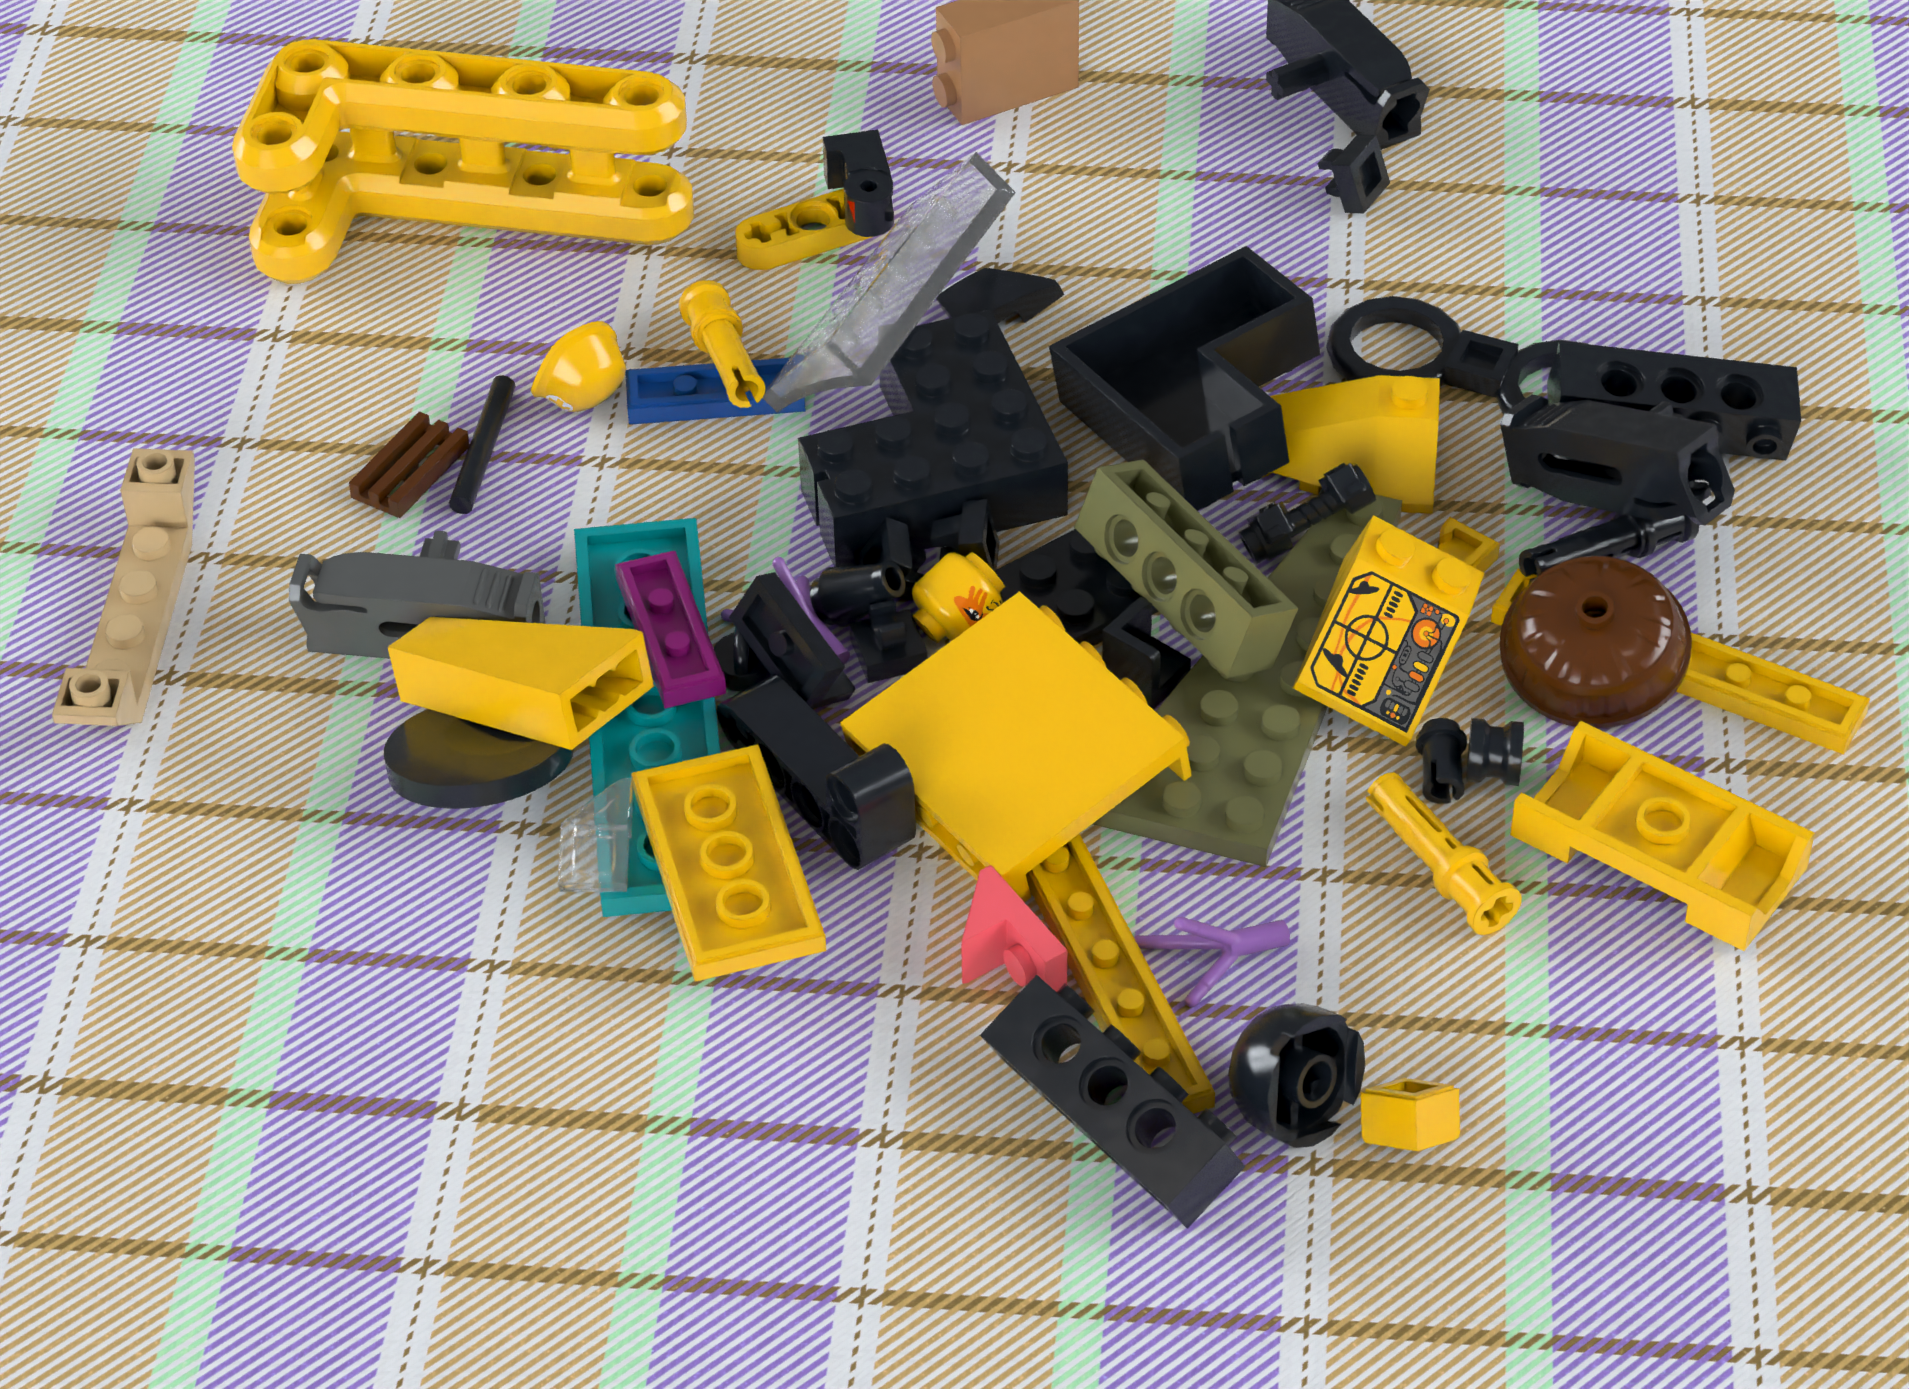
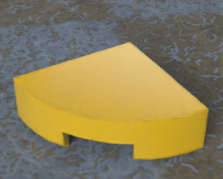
[1437,516,1500,572]

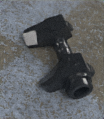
[1238,463,1376,564]

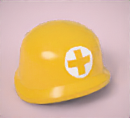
[531,321,626,412]

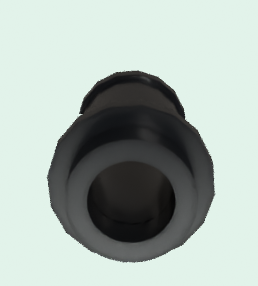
[1415,718,1467,804]

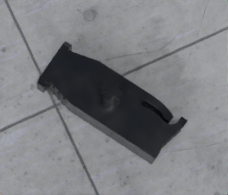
[1266,0,1430,150]
[1500,394,1735,526]

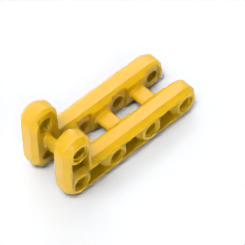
[232,39,694,284]

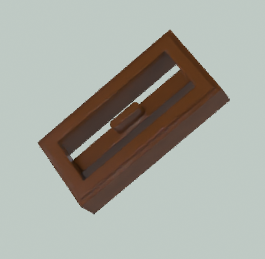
[349,411,470,518]

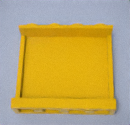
[840,591,1192,902]

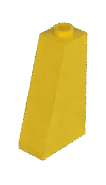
[387,617,654,750]

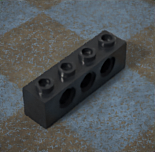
[1547,341,1801,461]
[980,975,1245,1229]

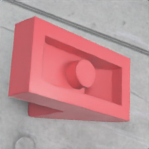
[961,865,1067,992]

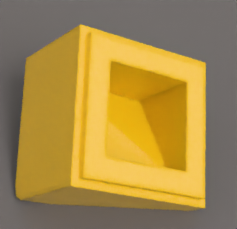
[1360,1078,1460,1151]

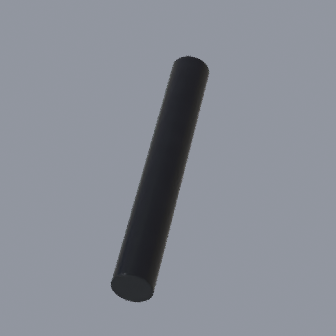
[449,375,516,514]

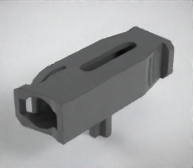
[289,531,545,659]

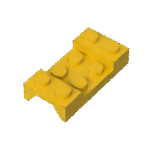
[1510,721,1815,951]

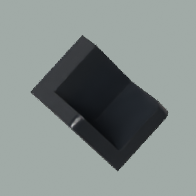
[1102,597,1191,710]

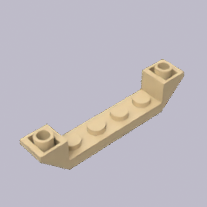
[52,448,195,726]

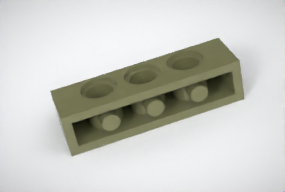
[1074,460,1298,678]

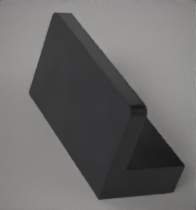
[729,572,855,709]

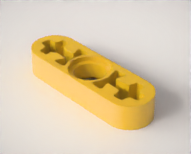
[735,188,871,270]

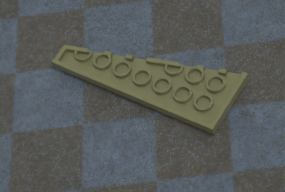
[1093,495,1402,867]

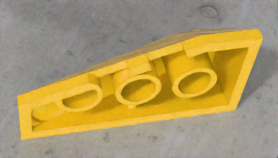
[1262,375,1440,514]

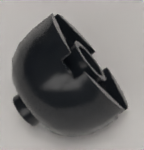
[1228,1003,1366,1148]

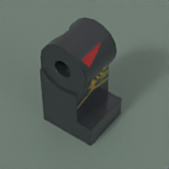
[823,129,894,237]

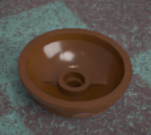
[1500,556,1692,729]

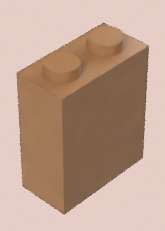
[931,0,1079,125]

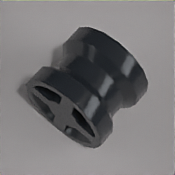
[1466,718,1524,786]

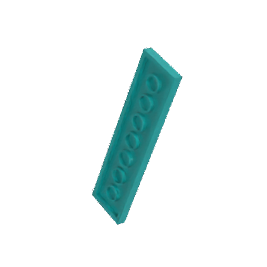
[574,518,720,917]

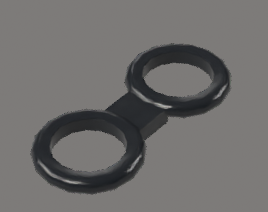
[1326,296,1588,414]

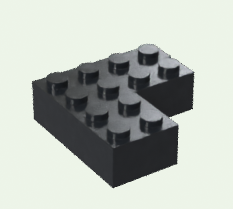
[1049,246,1321,511]
[798,309,1068,567]

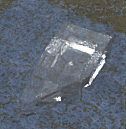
[558,778,633,892]

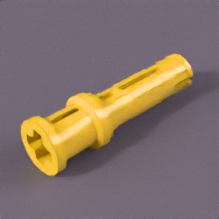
[678,280,766,408]
[1366,772,1522,935]

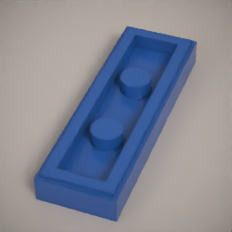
[625,357,806,425]

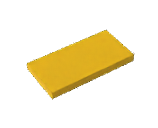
[631,745,826,982]

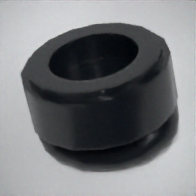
[714,627,771,691]

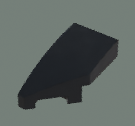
[935,268,1065,323]

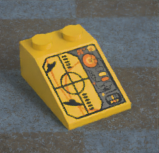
[1293,515,1485,747]

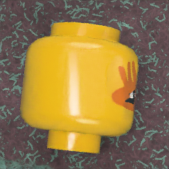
[912,552,1005,643]

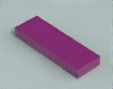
[615,550,726,709]

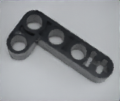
[717,675,916,870]

